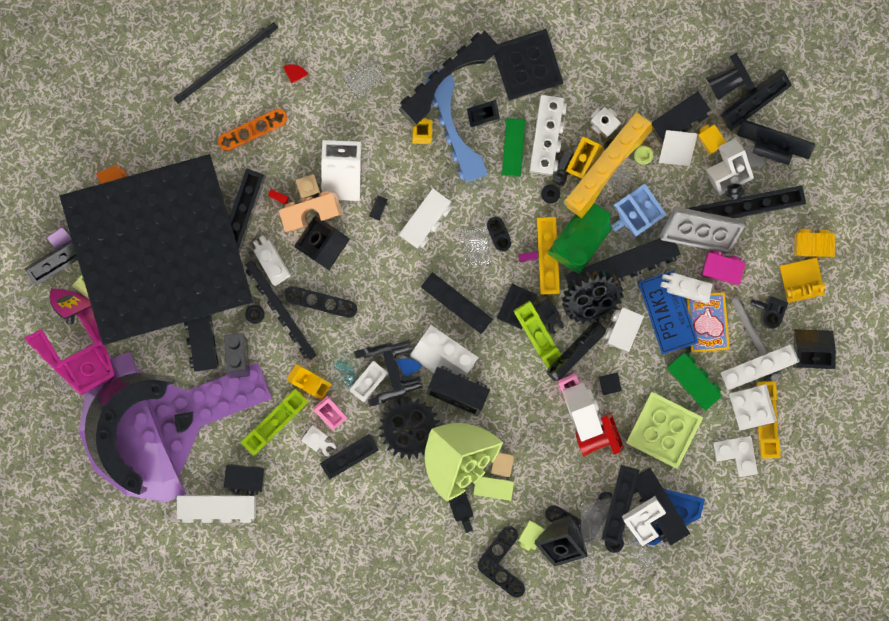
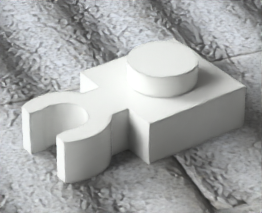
[301,425,337,457]

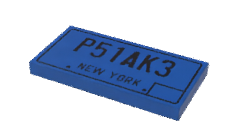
[638,270,699,355]

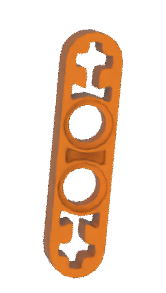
[218,109,287,151]

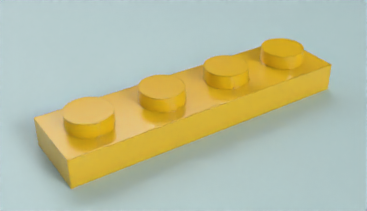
[537,217,560,295]

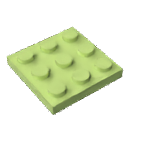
[626,392,703,469]

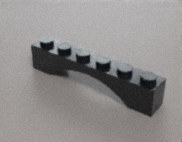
[399,31,501,127]

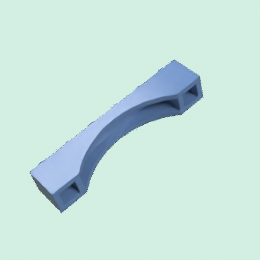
[425,68,488,183]

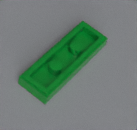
[502,118,525,177]

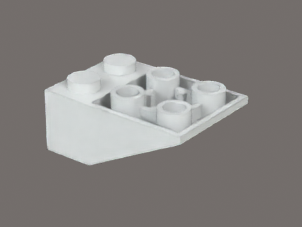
[321,140,362,201]

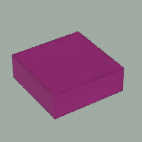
[518,252,538,262]

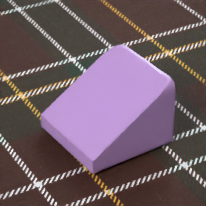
[47,227,72,249]

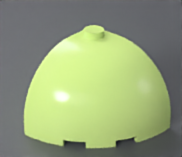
[425,423,503,501]

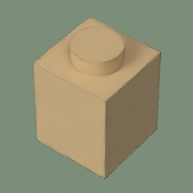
[296,174,321,199]

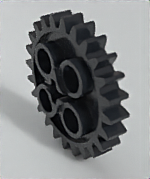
[562,270,624,324]
[379,397,440,460]

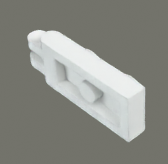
[253,235,291,286]
[660,273,713,303]

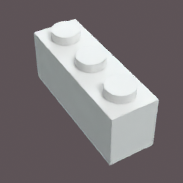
[399,189,452,249]

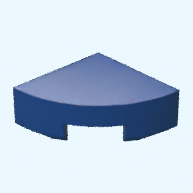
[396,358,422,377]

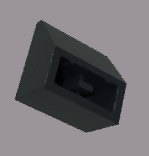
[793,329,836,369]

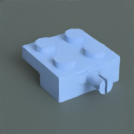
[611,184,666,237]

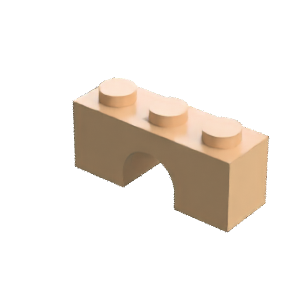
[279,190,343,232]

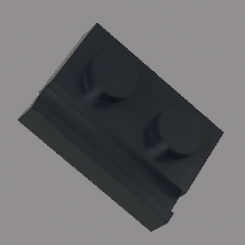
[497,283,537,330]

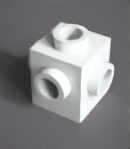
[590,107,621,138]

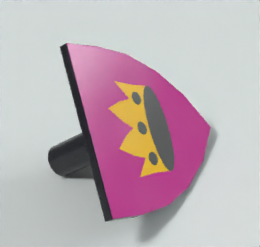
[49,288,91,325]

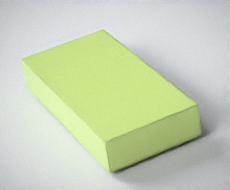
[473,476,514,501]

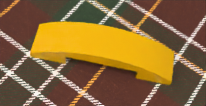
[756,381,781,459]

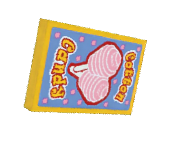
[686,292,730,353]

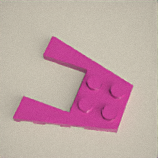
[24,307,115,396]

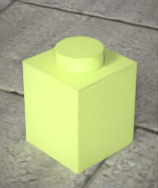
[518,519,545,551]

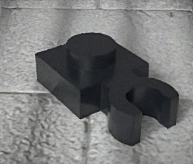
[553,151,574,186]
[534,298,564,334]

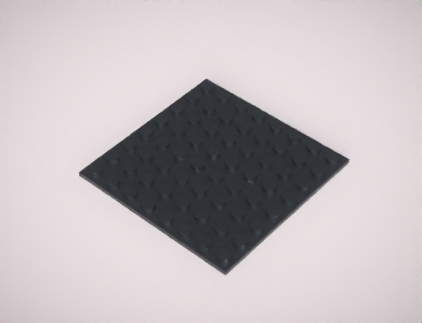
[59,154,253,345]

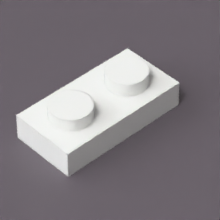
[349,361,388,402]

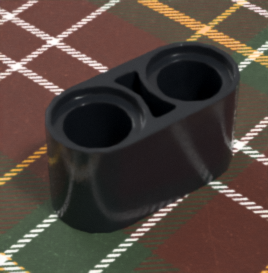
[486,216,512,252]

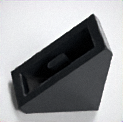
[467,100,500,127]

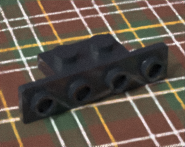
[737,119,815,165]

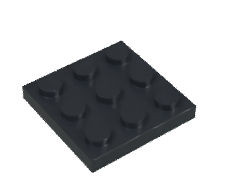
[494,29,564,101]

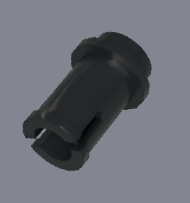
[369,195,388,221]

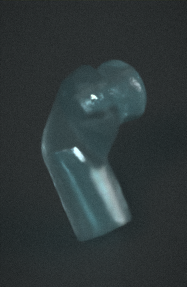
[334,360,356,387]

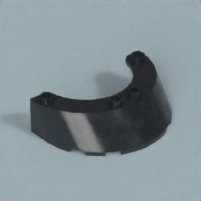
[85,373,175,495]

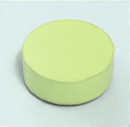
[634,145,653,165]

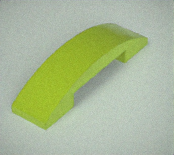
[513,301,561,369]
[240,389,309,456]

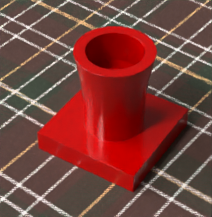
[575,412,624,457]

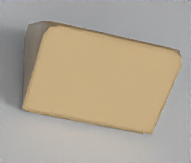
[491,452,514,477]

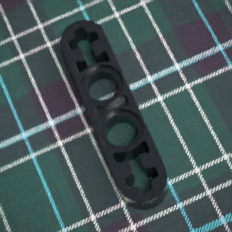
[285,286,358,318]
[547,322,606,381]

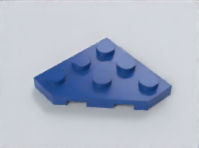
[635,488,705,546]

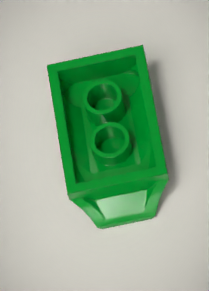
[547,203,611,275]

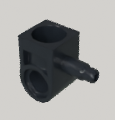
[750,296,789,329]

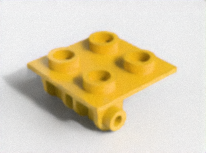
[779,258,826,303]

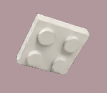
[729,384,777,431]

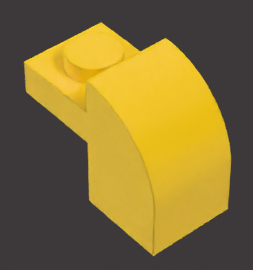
[286,364,332,400]

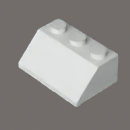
[409,325,478,375]

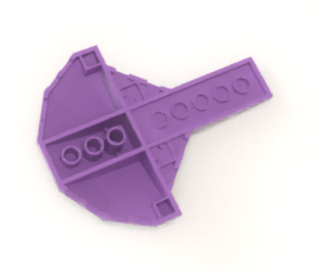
[79,352,272,502]

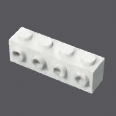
[529,95,567,176]
[177,495,256,523]

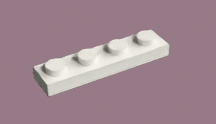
[721,344,799,390]

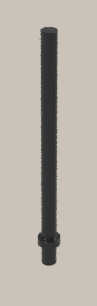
[174,22,278,104]

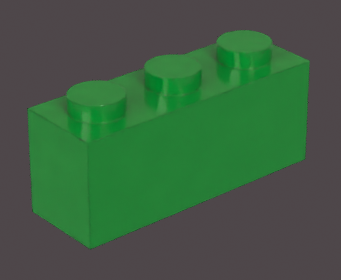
[665,353,722,411]

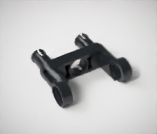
[354,340,423,407]

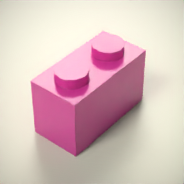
[701,250,746,285]

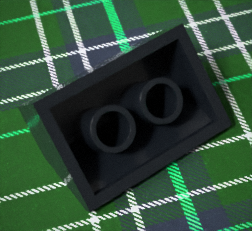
[425,366,490,416]

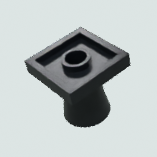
[706,53,755,101]

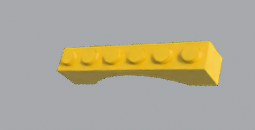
[565,112,652,218]

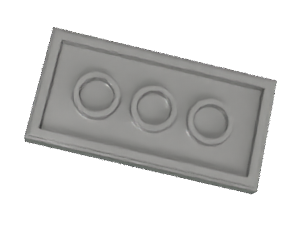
[660,207,746,254]

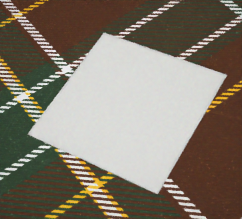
[659,130,698,166]

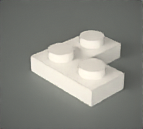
[713,436,758,477]
[622,496,666,546]

